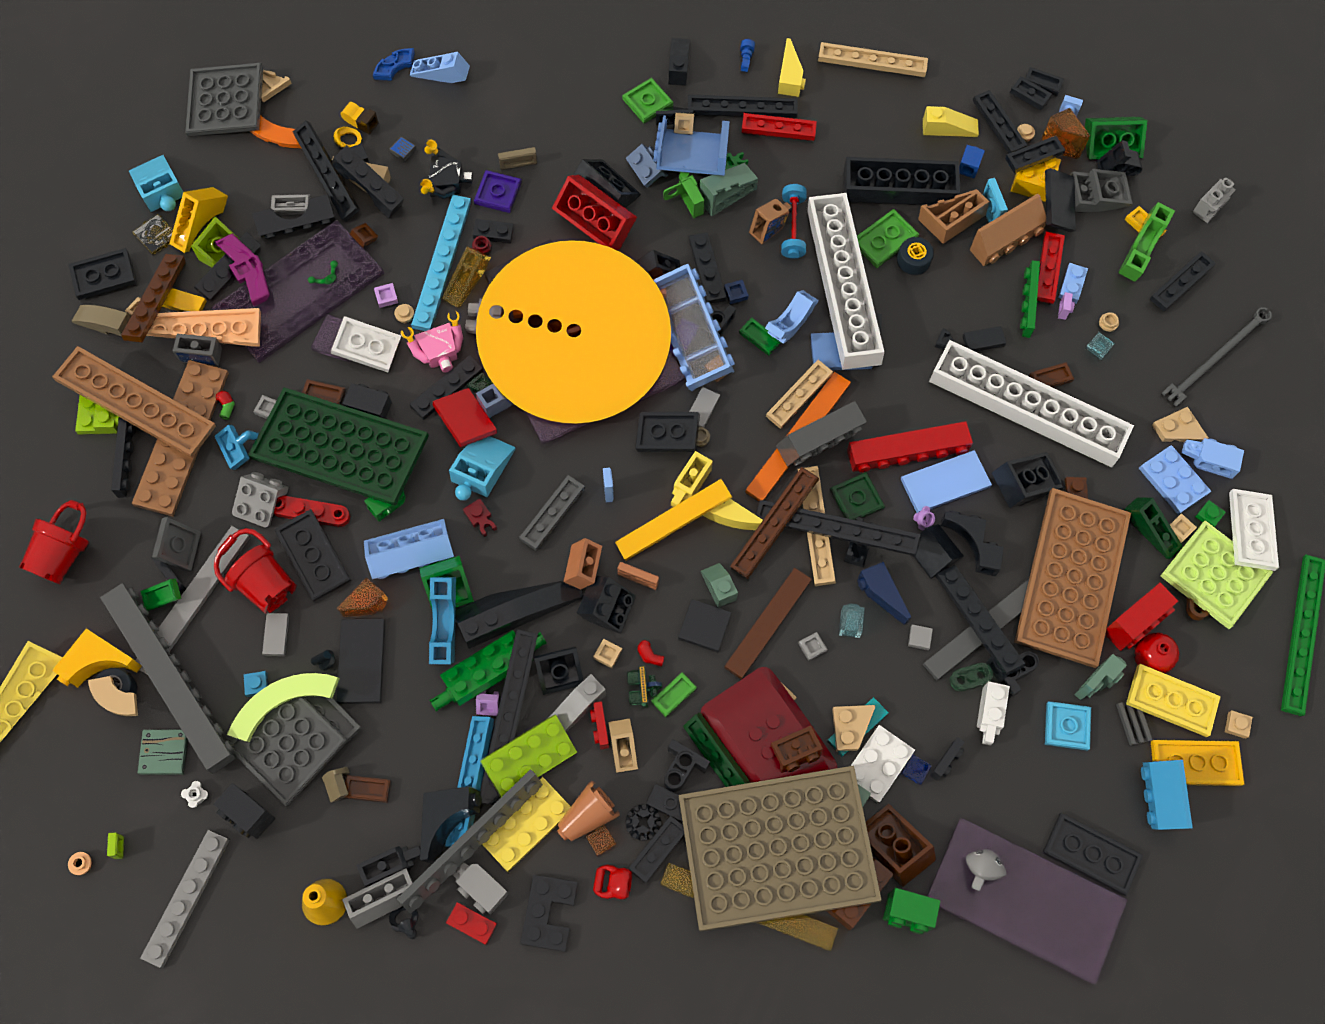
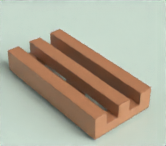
[617,562,659,590]

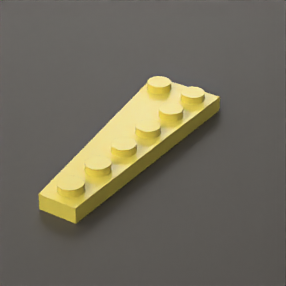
[0,641,63,742]

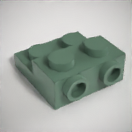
[1074,654,1127,700]

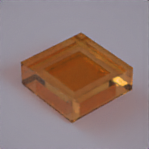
[586,825,616,857]

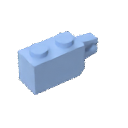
[1182,438,1244,479]

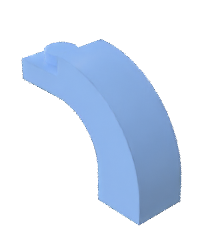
[765,290,819,344]

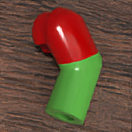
[215,390,235,420]

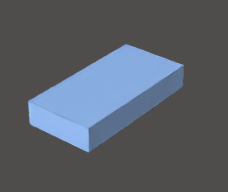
[603,468,614,502]

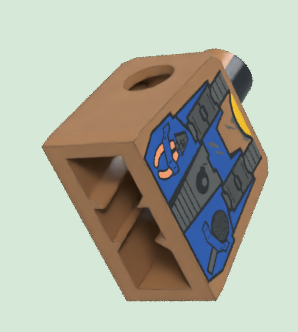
[749,199,792,244]

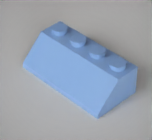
[364,519,454,579]

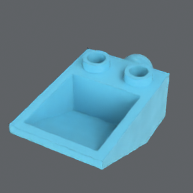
[129,155,183,212]
[449,436,516,501]

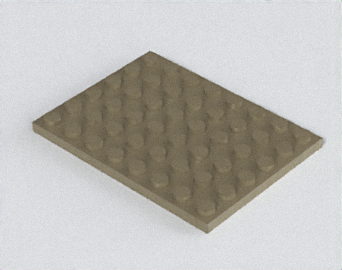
[679,766,881,932]

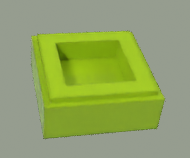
[107,833,124,859]

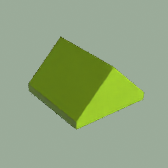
[191,217,239,267]

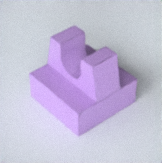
[476,690,499,716]

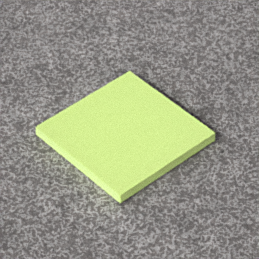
[1160,521,1273,629]

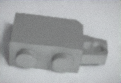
[453,862,509,915]

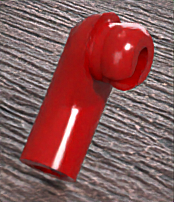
[638,640,665,667]

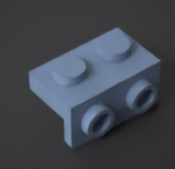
[626,144,668,188]

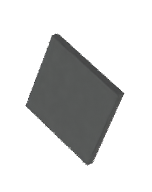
[185,63,263,136]
[230,696,348,806]

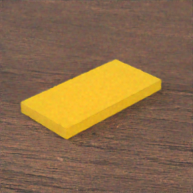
[1151,740,1244,786]

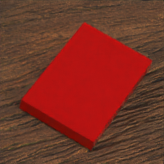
[433,388,497,448]

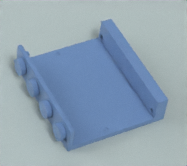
[653,115,730,176]

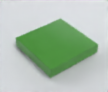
[622,78,673,123]

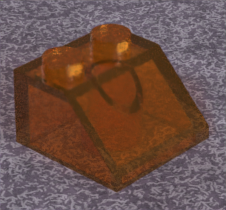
[1041,108,1090,159]

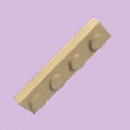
[766,360,833,429]

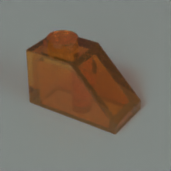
[337,578,388,617]

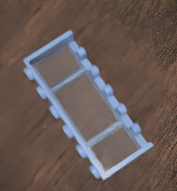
[653,264,735,391]

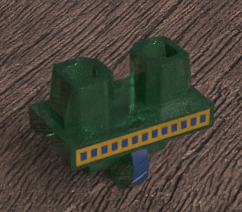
[627,665,663,709]

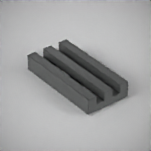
[1116,701,1152,746]

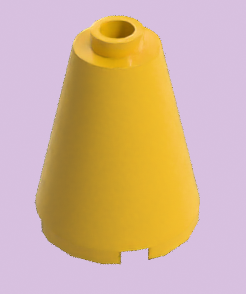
[302,879,347,925]

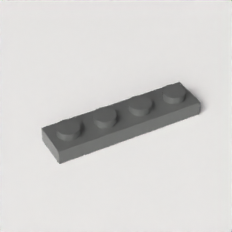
[519,475,585,551]

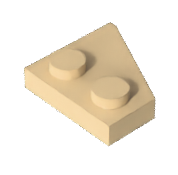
[261,70,292,103]
[1152,407,1208,442]
[832,705,875,751]

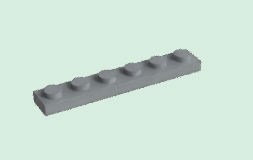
[140,830,230,968]

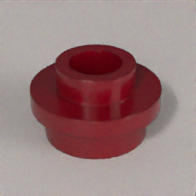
[472,236,491,255]

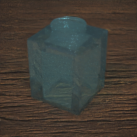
[838,604,865,638]

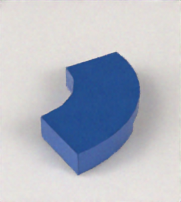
[373,48,415,81]

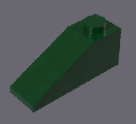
[1123,497,1183,559]

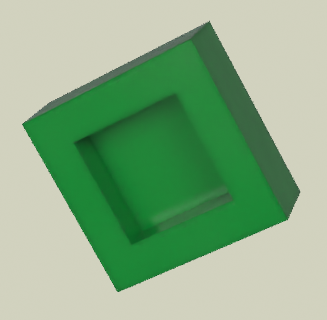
[1195,500,1226,527]

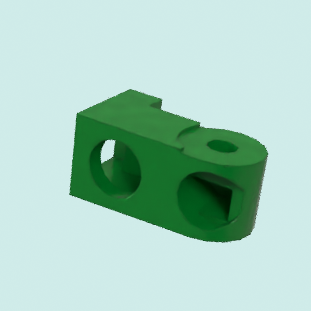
[364,490,406,522]

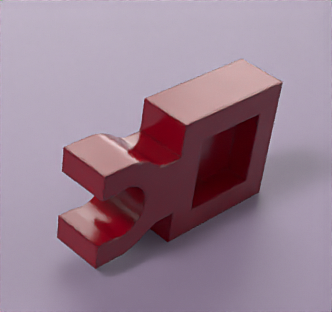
[463,499,497,537]

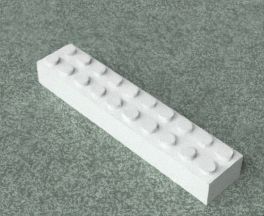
[807,193,884,370]
[929,340,1134,467]

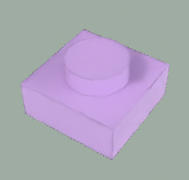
[374,283,398,308]
[1058,292,1075,320]

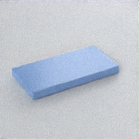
[901,450,992,513]

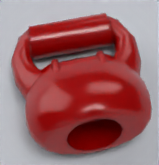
[593,865,632,899]

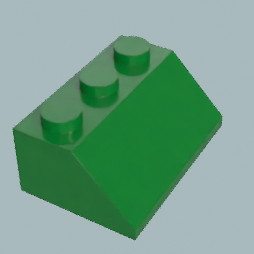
[1084,117,1148,159]

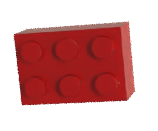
[1105,582,1178,651]

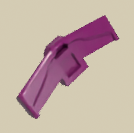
[215,233,270,306]

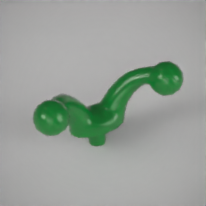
[308,260,338,284]

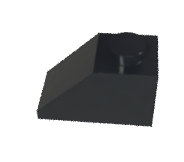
[637,250,681,279]

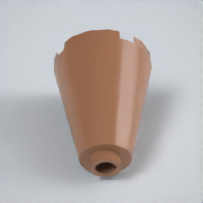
[557,781,620,841]

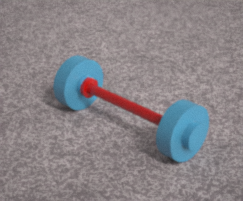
[781,184,807,258]

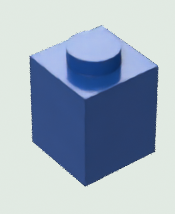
[959,145,985,179]

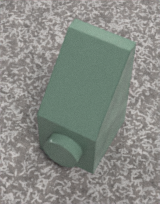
[701,563,738,608]

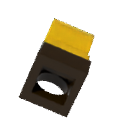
[341,102,379,135]

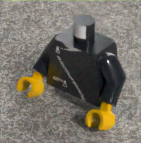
[420,139,473,199]

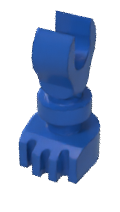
[740,39,755,72]

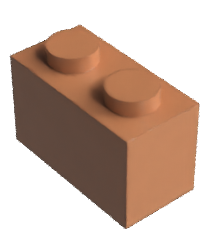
[564,538,602,590]

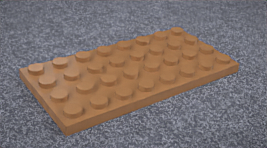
[1014,488,1131,668]

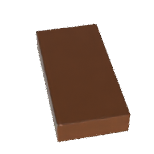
[1029,362,1074,388]
[302,379,346,405]
[343,775,391,803]

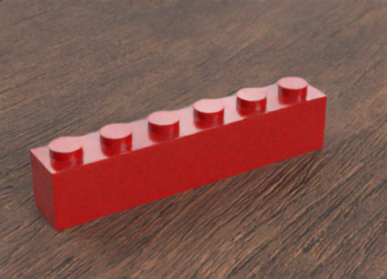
[847,421,973,473]

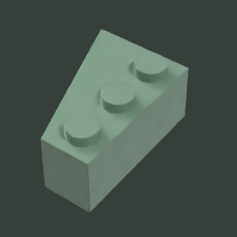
[699,163,758,216]

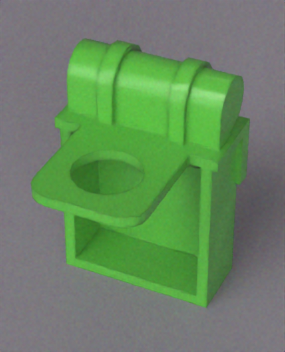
[663,172,704,218]

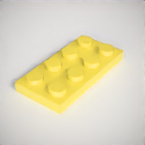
[1126,664,1221,737]
[482,777,571,872]

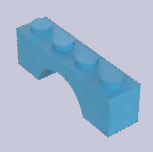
[429,577,456,664]

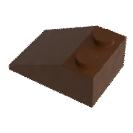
[866,804,936,887]

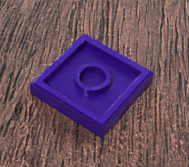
[474,170,522,213]

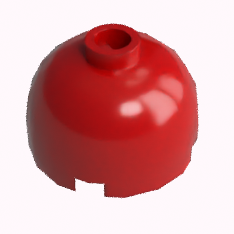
[1134,632,1180,674]

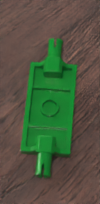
[430,630,547,712]

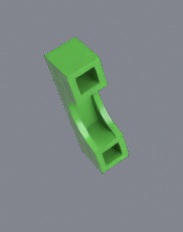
[1118,202,1175,282]

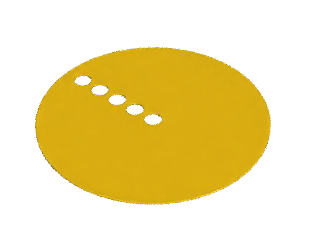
[476,241,671,424]

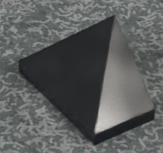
[656,106,693,125]

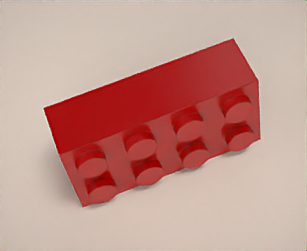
[552,175,637,250]

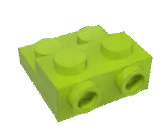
[75,395,119,434]

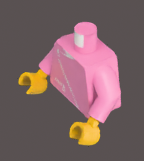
[401,311,463,373]

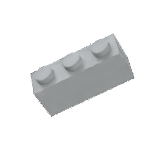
[342,868,413,929]

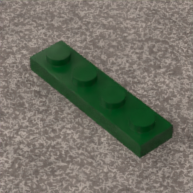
[683,712,751,787]

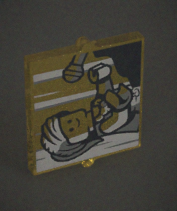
[132,214,173,255]

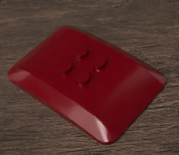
[701,667,837,783]

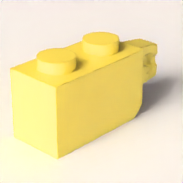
[671,451,713,507]

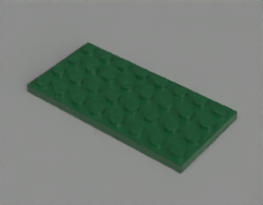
[248,387,429,506]

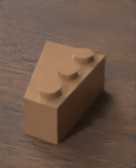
[918,189,990,244]

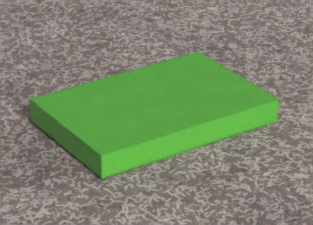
[857,209,919,268]

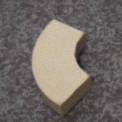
[88,676,138,716]

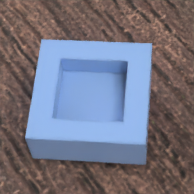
[1059,95,1083,117]

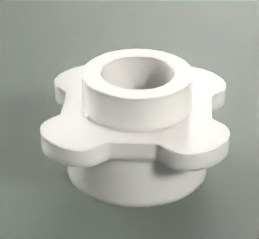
[181,781,208,808]

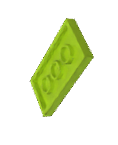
[480,715,577,798]

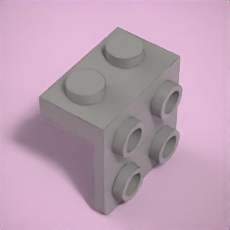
[232,472,289,527]

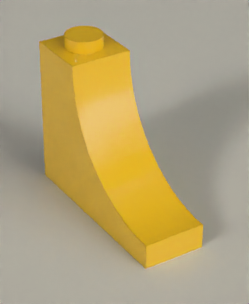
[170,187,228,253]
[52,629,142,688]

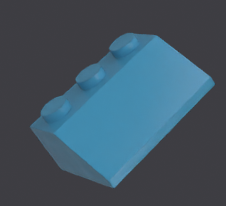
[1141,760,1193,830]

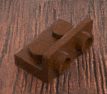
[771,726,823,773]

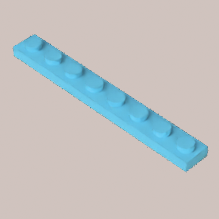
[411,195,471,331]

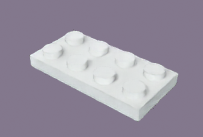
[1229,489,1279,571]

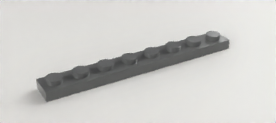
[397,769,543,914]

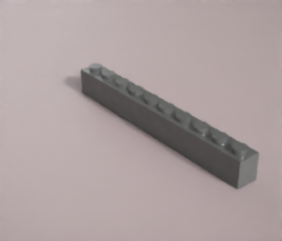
[100,583,236,774]

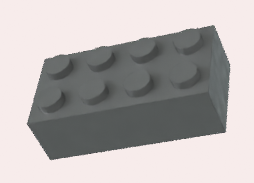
[776,401,867,467]

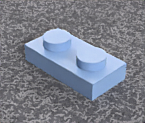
[1058,263,1088,304]

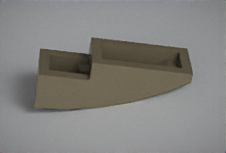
[72,305,130,336]

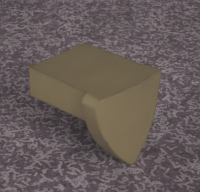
[322,767,350,803]

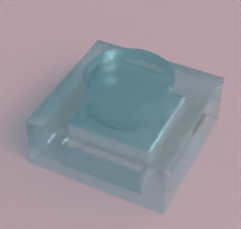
[1086,332,1115,360]

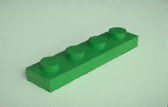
[1020,260,1040,338]

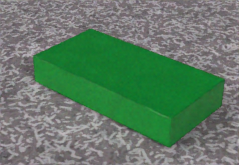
[739,317,781,356]
[140,579,182,611]

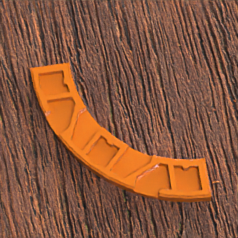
[250,115,301,148]

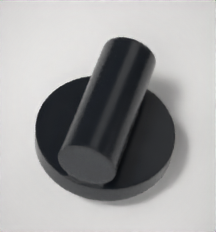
[311,650,335,671]

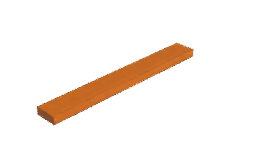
[745,372,851,502]

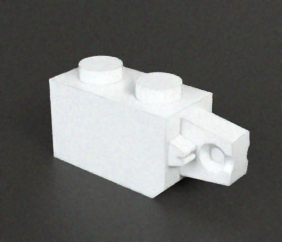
[977,681,1010,745]

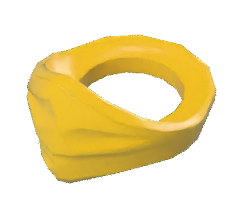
[333,127,362,148]

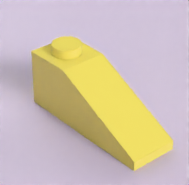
[778,38,806,97]
[923,106,979,137]

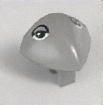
[966,849,1007,891]

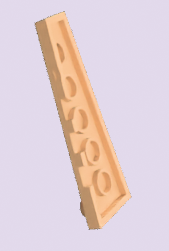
[146,308,261,347]

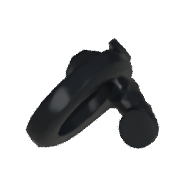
[389,906,418,940]

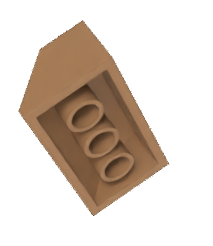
[970,194,1046,266]

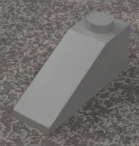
[550,674,606,732]

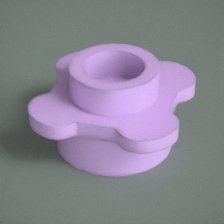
[914,506,935,530]

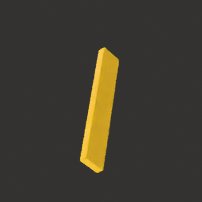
[615,479,732,561]

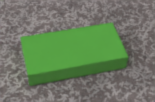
[651,672,697,717]

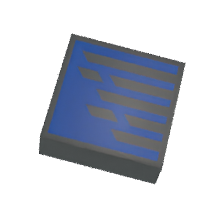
[389,137,416,162]

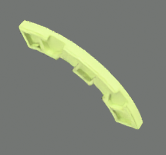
[227,673,340,742]

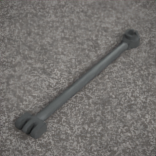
[1161,307,1272,407]

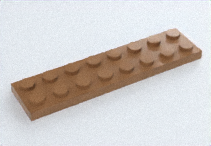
[52,346,216,458]
[132,360,229,517]

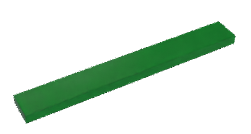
[1281,555,1325,716]

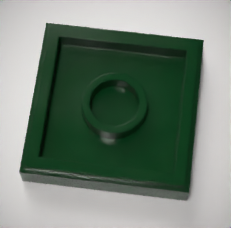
[830,472,885,520]

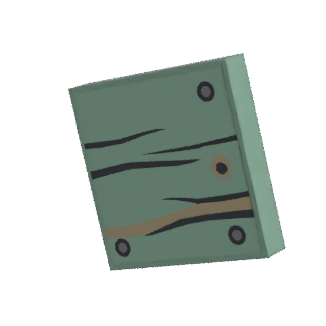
[137,730,188,775]

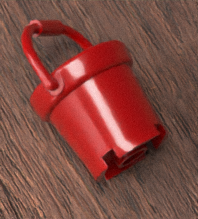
[19,500,89,585]
[214,528,297,614]

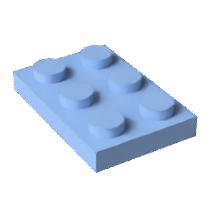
[1139,445,1211,515]

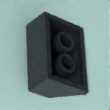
[573,159,641,208]

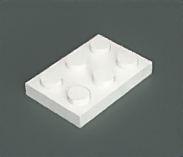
[331,316,401,373]
[851,725,915,804]

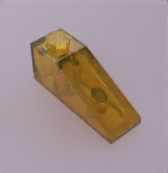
[442,247,491,308]

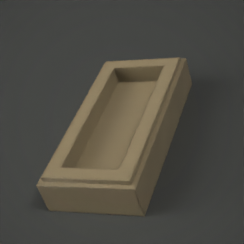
[498,147,537,170]

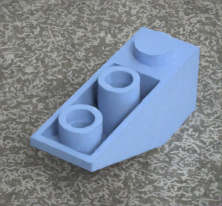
[410,52,470,83]

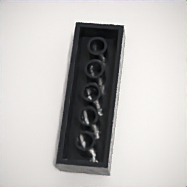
[843,157,960,205]

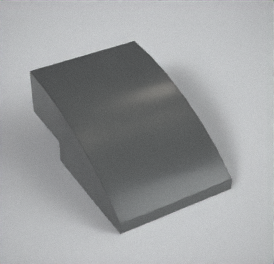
[1070,169,1133,212]

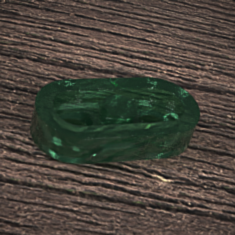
[950,663,993,691]

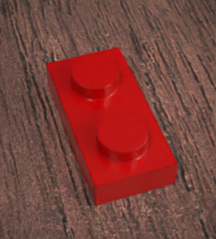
[590,701,609,750]
[446,902,497,945]

